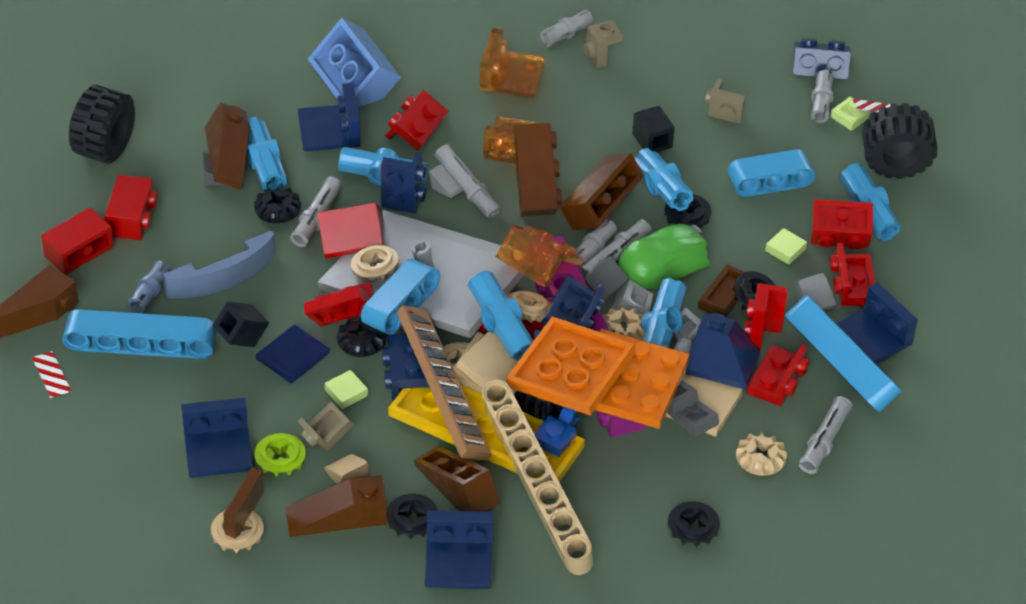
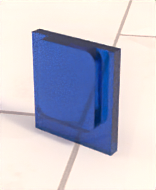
[255,324,330,384]

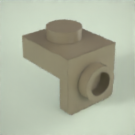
[583,20,623,68]
[705,78,746,124]
[297,401,354,451]

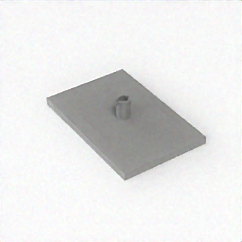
[318,210,534,338]

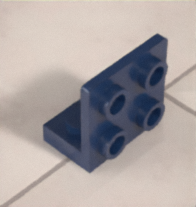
[298,83,360,151]
[836,282,918,364]
[181,397,253,478]
[425,510,493,589]

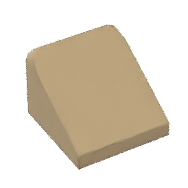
[325,454,369,485]

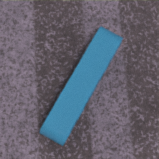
[785,294,902,413]
[62,309,216,359]

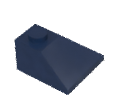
[686,312,760,390]

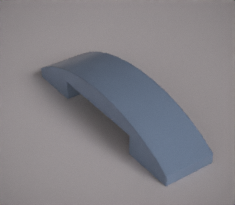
[163,231,275,299]

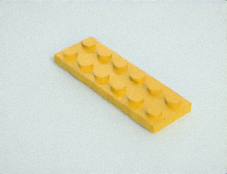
[388,384,585,483]

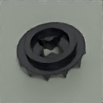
[254,185,301,224]
[664,194,711,229]
[732,271,776,310]
[337,315,386,357]
[387,494,438,539]
[668,502,720,547]

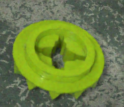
[255,433,306,477]

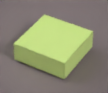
[831,97,871,131]
[765,228,807,265]
[325,370,368,409]

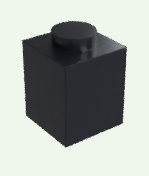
[632,106,675,152]
[212,301,269,347]

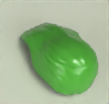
[618,224,710,289]

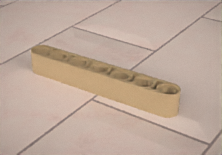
[482,379,594,575]

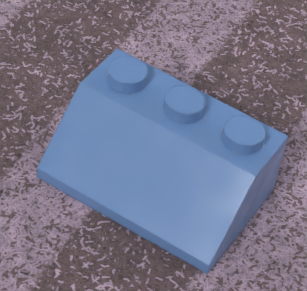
[308,18,401,107]

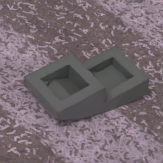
[667,380,719,438]

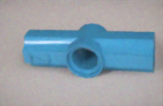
[246,116,287,190]
[338,147,429,186]
[635,148,693,212]
[840,163,901,242]
[467,270,533,361]
[642,278,687,348]

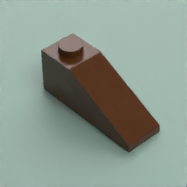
[204,102,249,190]
[0,265,79,338]
[413,446,500,512]
[286,475,387,537]

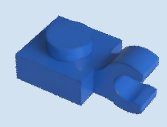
[534,407,580,457]

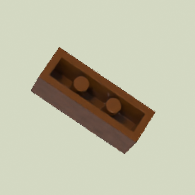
[513,123,562,217]
[560,153,644,230]

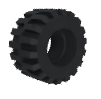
[69,85,135,164]
[862,103,938,179]

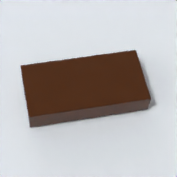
[698,264,745,317]
[223,467,264,539]

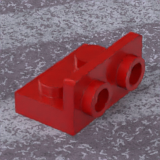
[810,199,873,250]
[303,282,374,327]
[747,344,810,407]

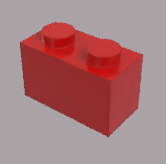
[104,175,158,241]
[41,207,114,275]

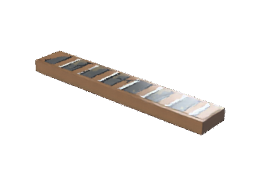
[397,305,491,461]

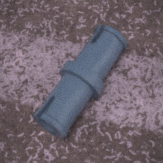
[127,260,171,313]

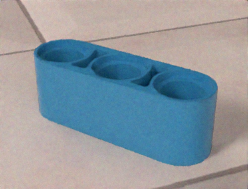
[727,149,815,197]
[361,258,440,335]

